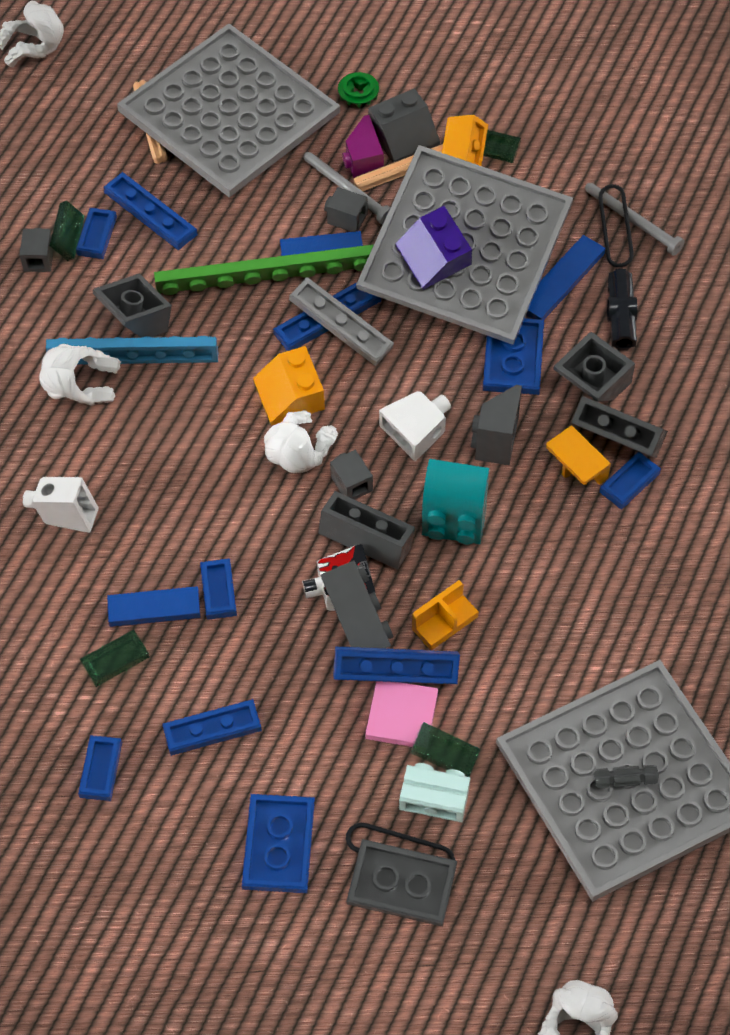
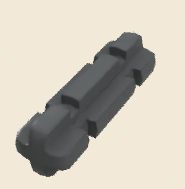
[594,765,659,788]

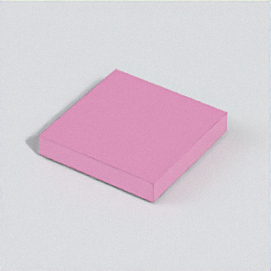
[365,681,438,750]

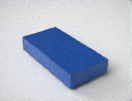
[76,208,117,259]
[599,452,661,510]
[200,558,237,620]
[78,735,122,801]

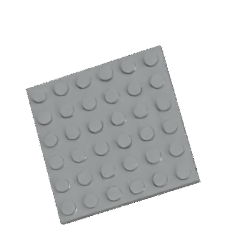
[117,24,340,198]
[356,145,573,345]
[496,660,730,902]

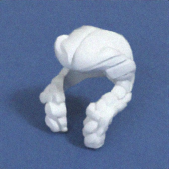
[0,0,64,67]
[39,344,121,406]
[264,410,338,473]
[538,980,618,1035]

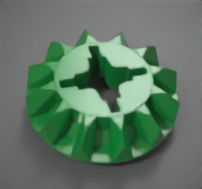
[338,72,379,107]

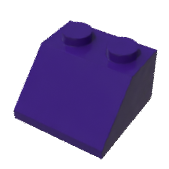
[395,206,472,290]

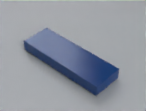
[280,231,363,256]
[107,586,201,627]
[162,699,262,756]

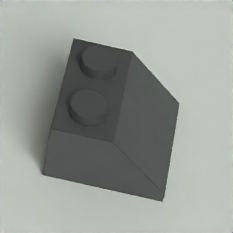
[368,88,440,163]
[93,273,172,337]
[553,332,635,402]
[471,385,522,465]

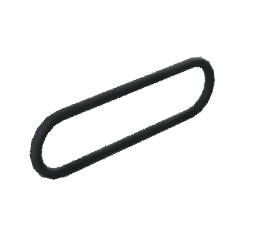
[598,184,634,267]
[346,822,455,860]

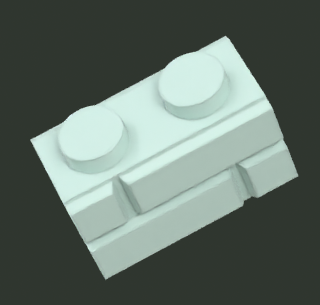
[399,763,470,822]

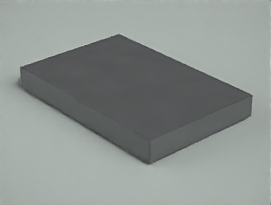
[346,839,457,927]

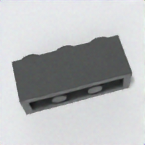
[571,396,668,458]
[318,491,415,570]
[320,560,394,648]

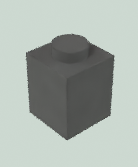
[324,187,368,232]
[19,228,54,272]
[330,449,373,500]

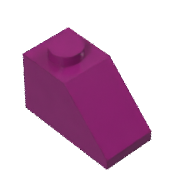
[342,115,384,178]

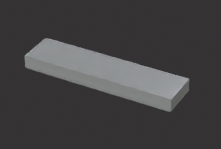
[289,277,394,366]

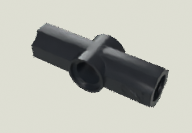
[607,268,638,351]

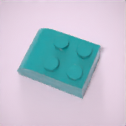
[422,459,489,545]

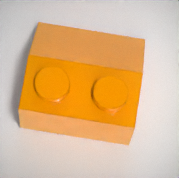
[253,346,325,426]

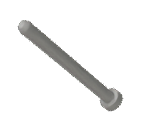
[303,152,391,225]
[585,183,685,256]

